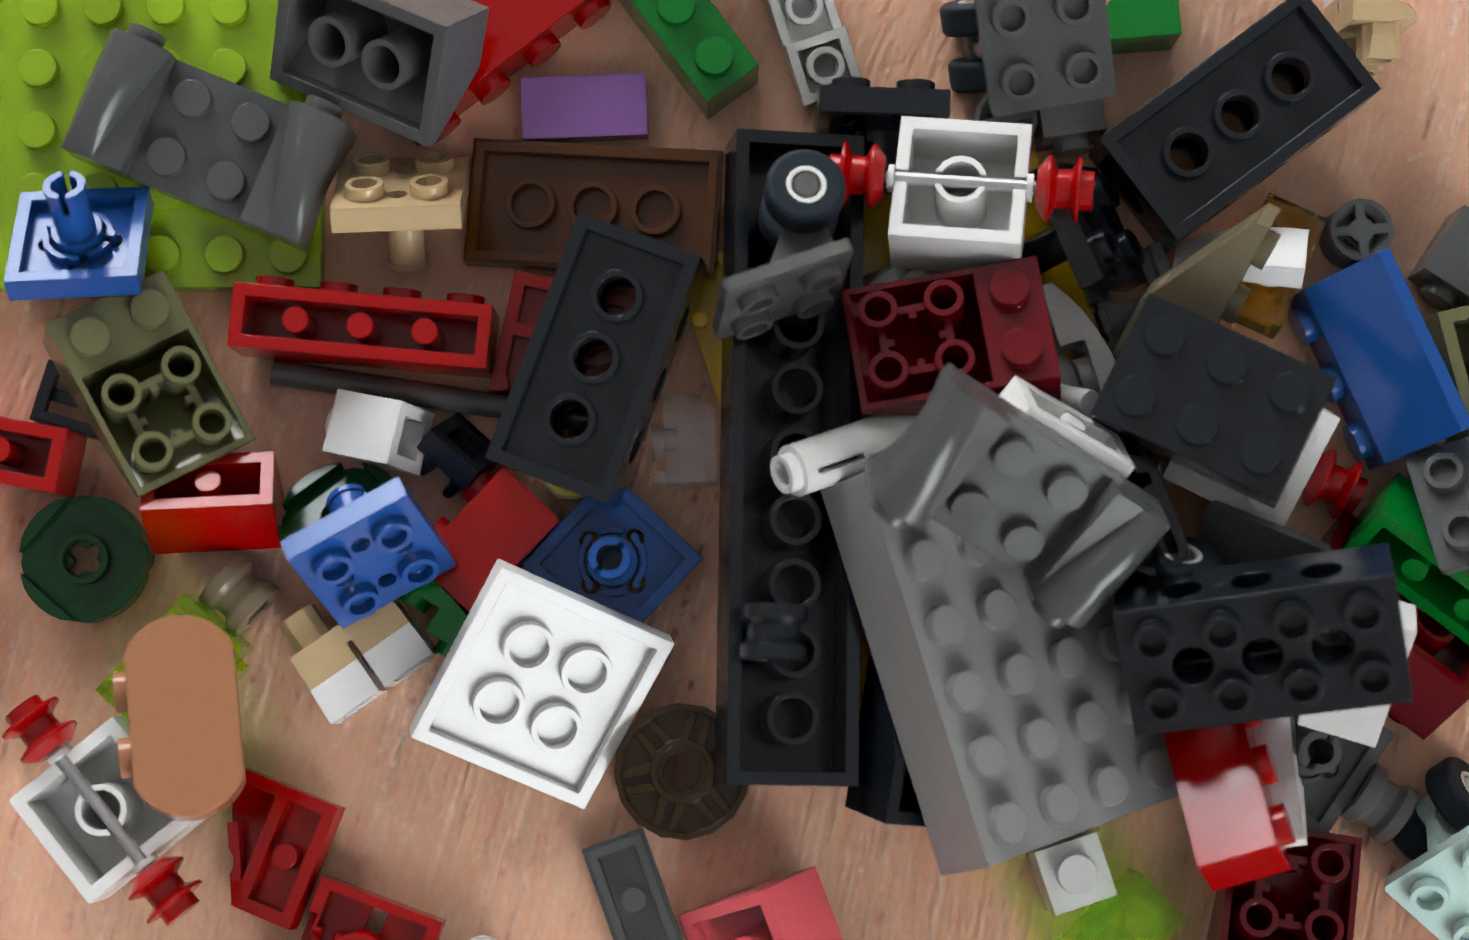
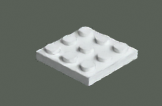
[409,558,674,809]

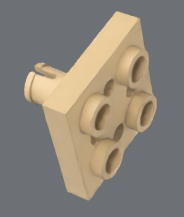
[329,150,471,272]

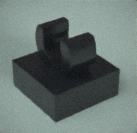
[416,413,498,499]

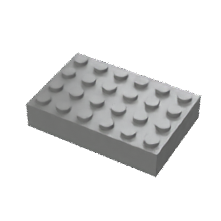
[821,472,1179,876]

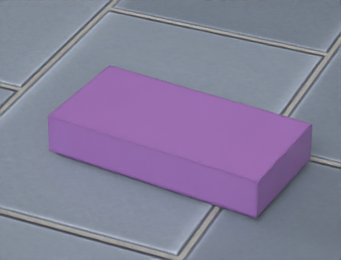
[520,73,649,143]

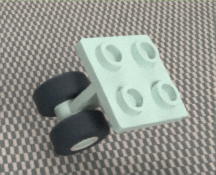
[1384,757,1469,940]

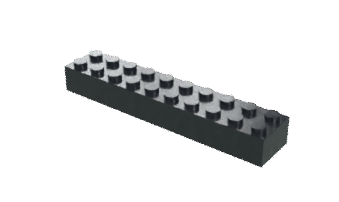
[715,129,864,787]

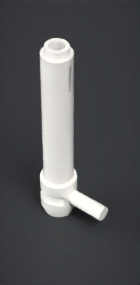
[770,354,1099,497]

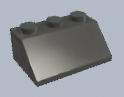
[270,0,489,147]

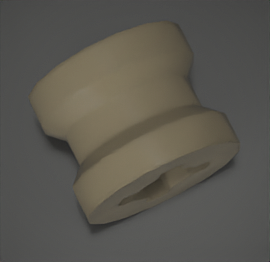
[198,554,281,636]

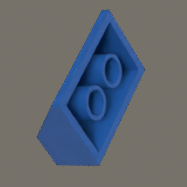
[1289,247,1469,470]

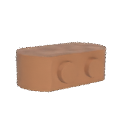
[113,615,246,821]

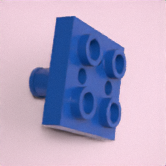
[4,171,154,301]
[280,476,457,629]
[522,486,703,623]

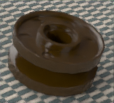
[614,703,748,840]

